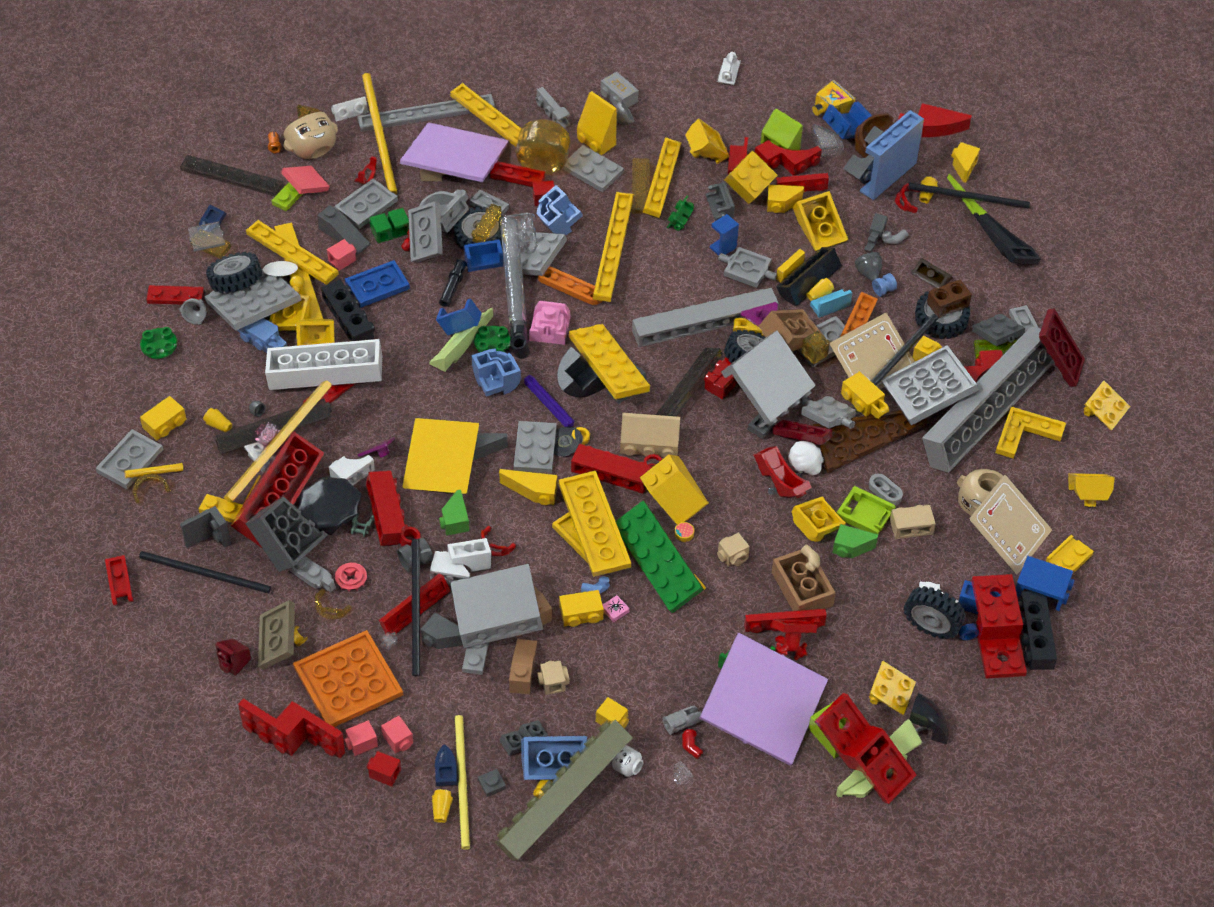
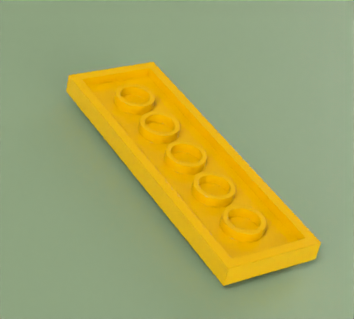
[569,324,650,399]
[559,471,631,577]

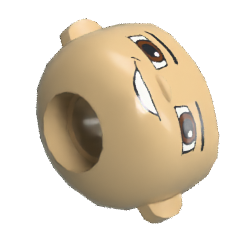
[284,112,338,159]
[957,469,1003,516]

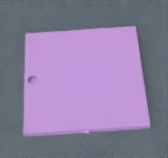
[400,123,509,182]
[699,633,828,765]

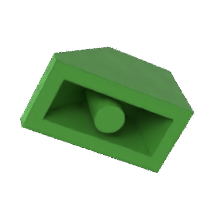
[439,490,469,536]
[833,524,878,558]

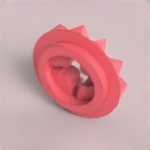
[335,563,367,591]

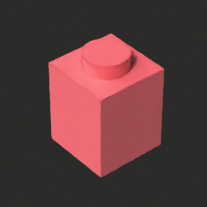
[327,239,356,271]
[381,716,413,754]
[344,720,378,756]

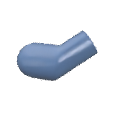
[581,576,610,594]

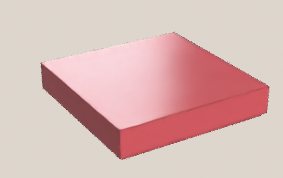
[281,166,330,194]

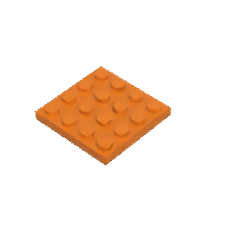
[293,630,403,727]

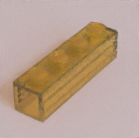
[471,204,502,243]

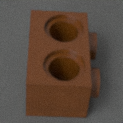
[927,279,972,318]

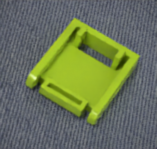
[837,486,895,535]

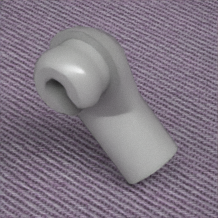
[882,230,908,244]

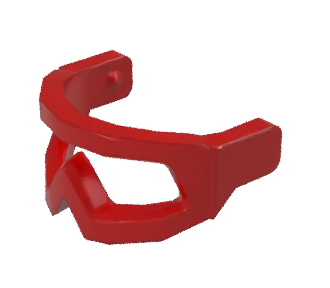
[354,156,377,185]
[895,183,920,213]
[481,525,516,556]

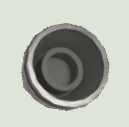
[855,252,883,282]

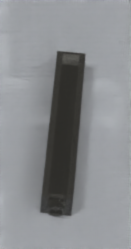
[214,399,332,455]

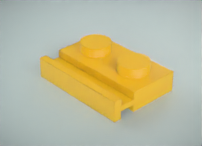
[1046,535,1094,573]

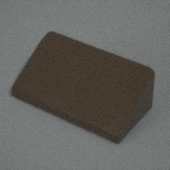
[911,258,953,288]

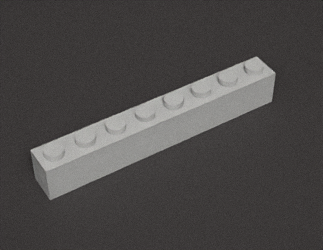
[632,288,779,347]

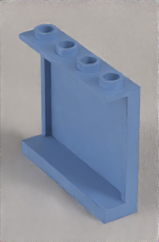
[860,110,924,200]

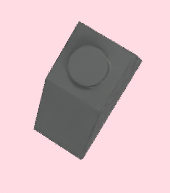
[421,612,463,649]

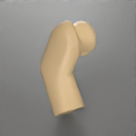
[801,545,820,572]

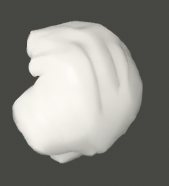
[788,441,824,476]

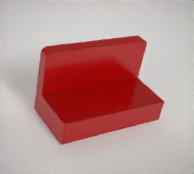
[727,137,748,174]

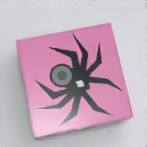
[603,595,630,622]

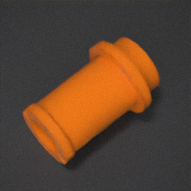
[268,132,282,153]

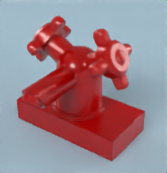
[772,619,817,660]

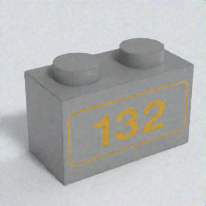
[600,72,638,107]

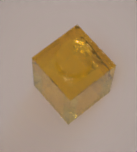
[802,330,830,365]

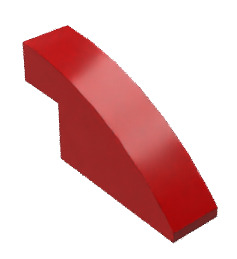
[898,103,972,137]

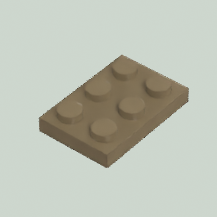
[258,600,295,670]

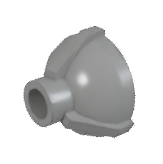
[615,100,634,124]
[179,299,207,325]

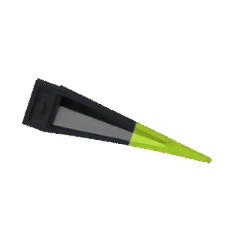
[947,174,1041,264]

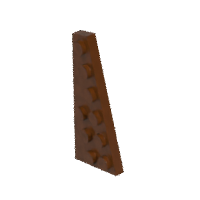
[813,410,928,473]

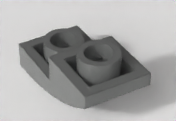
[499,720,548,756]

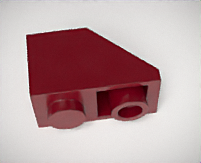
[215,639,251,676]

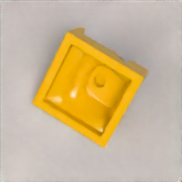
[686,118,730,164]
[296,319,335,346]
[1068,473,1115,507]

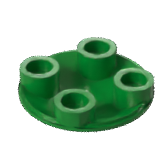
[474,326,511,352]
[140,327,177,359]

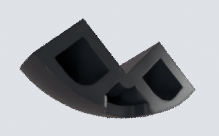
[557,347,606,397]
[909,693,948,744]

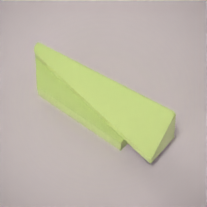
[429,308,493,372]
[836,719,922,798]

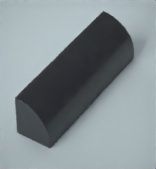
[776,247,842,306]

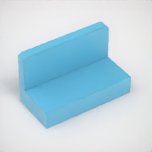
[810,289,852,318]

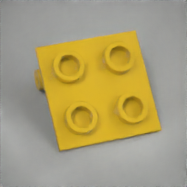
[1084,381,1130,430]
[869,661,916,715]

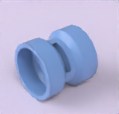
[872,273,897,297]

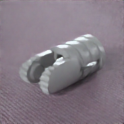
[663,705,703,734]

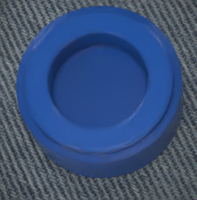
[958,623,979,640]

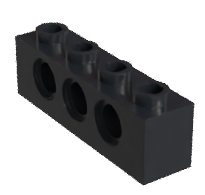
[321,279,375,342]
[1018,591,1057,670]

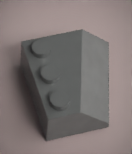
[246,497,328,572]

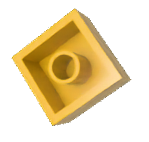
[724,150,777,204]

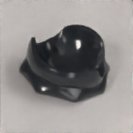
[297,477,362,535]

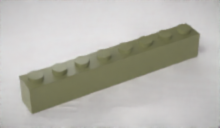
[495,720,633,861]

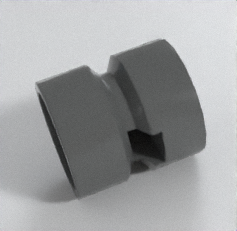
[397,537,433,572]

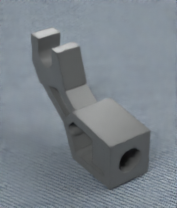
[864,213,888,253]

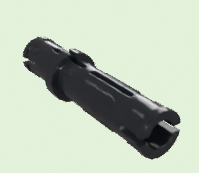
[439,259,467,307]

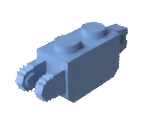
[237,318,287,353]

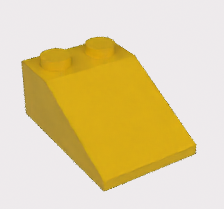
[577,91,617,155]
[793,191,848,251]
[640,454,709,524]

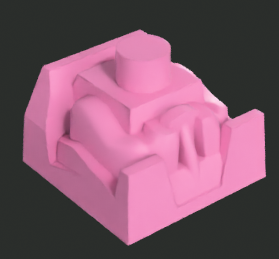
[529,301,571,345]

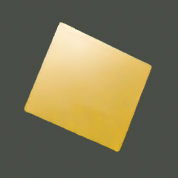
[402,418,479,494]

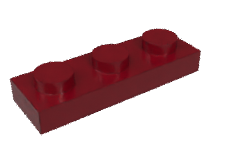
[773,419,832,445]

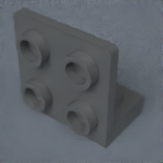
[180,506,231,548]

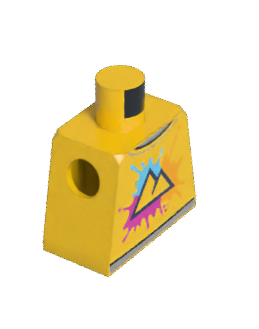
[812,80,855,116]

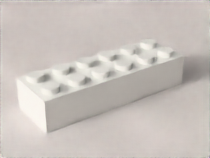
[265,339,382,390]

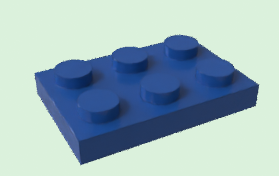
[345,260,410,308]

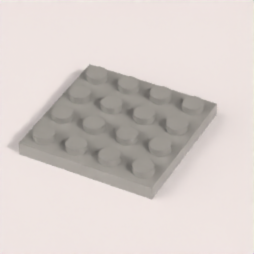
[205,269,301,331]
[881,345,979,425]

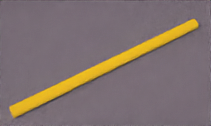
[362,73,397,195]

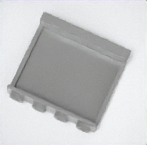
[721,331,816,428]
[450,564,543,648]

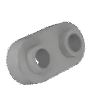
[869,474,903,505]

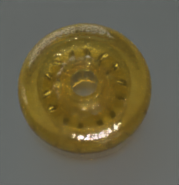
[516,119,570,175]

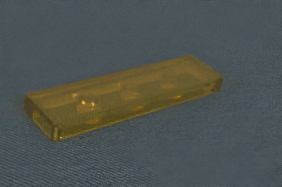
[632,158,650,214]

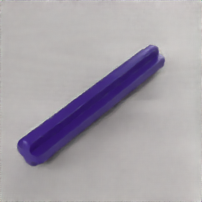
[524,375,574,427]

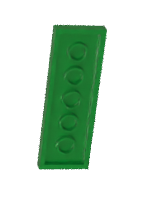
[615,500,704,613]

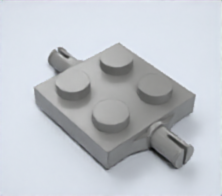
[718,247,777,288]
[802,396,856,429]

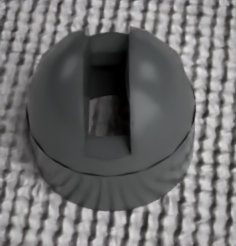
[249,400,266,417]

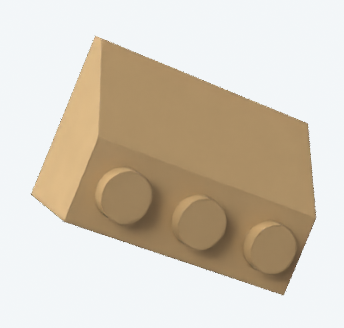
[620,413,680,458]

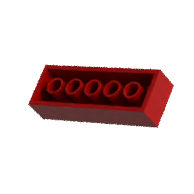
[231,431,324,548]

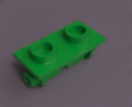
[667,195,694,231]

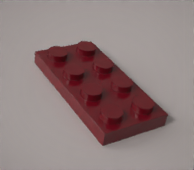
[1039,308,1085,387]

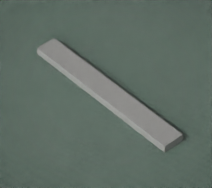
[357,94,495,132]

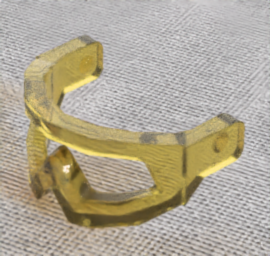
[132,474,170,504]
[314,588,352,619]

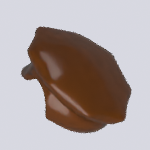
[855,113,897,158]

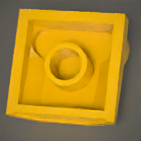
[792,496,846,542]

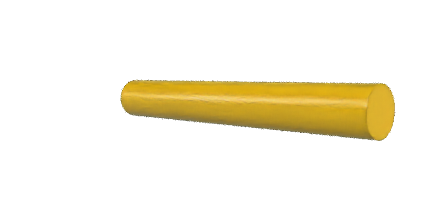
[124,463,183,478]

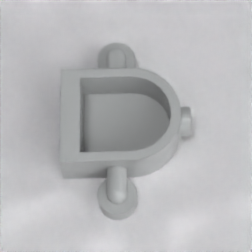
[419,189,469,232]

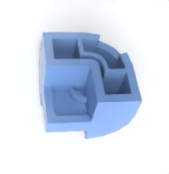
[536,185,583,235]
[471,349,521,396]

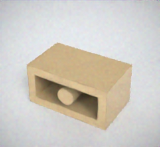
[890,505,936,539]

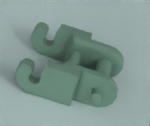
[350,512,374,537]

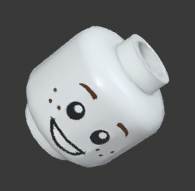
[612,746,643,777]

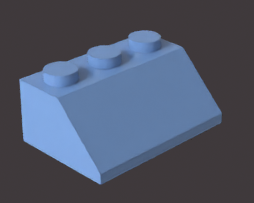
[521,736,587,780]

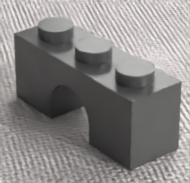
[843,126,884,184]

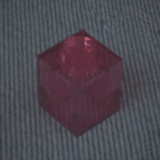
[254,422,281,450]

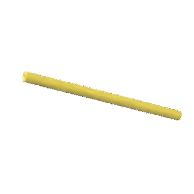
[455,715,470,850]

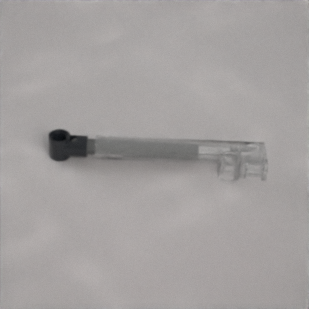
[500,213,538,359]

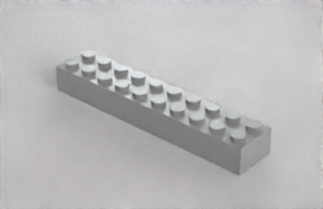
[922,326,1054,473]

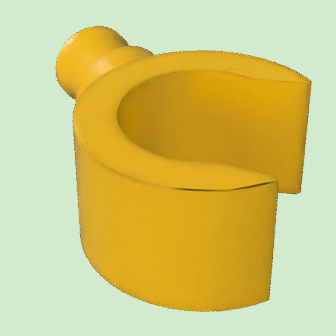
[294,626,308,646]

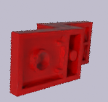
[971,574,1027,679]
[814,693,917,804]
[238,698,345,758]

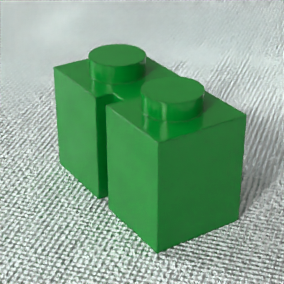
[369,208,409,244]

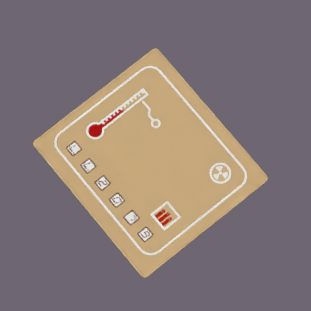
[830,313,915,389]
[970,475,1052,574]

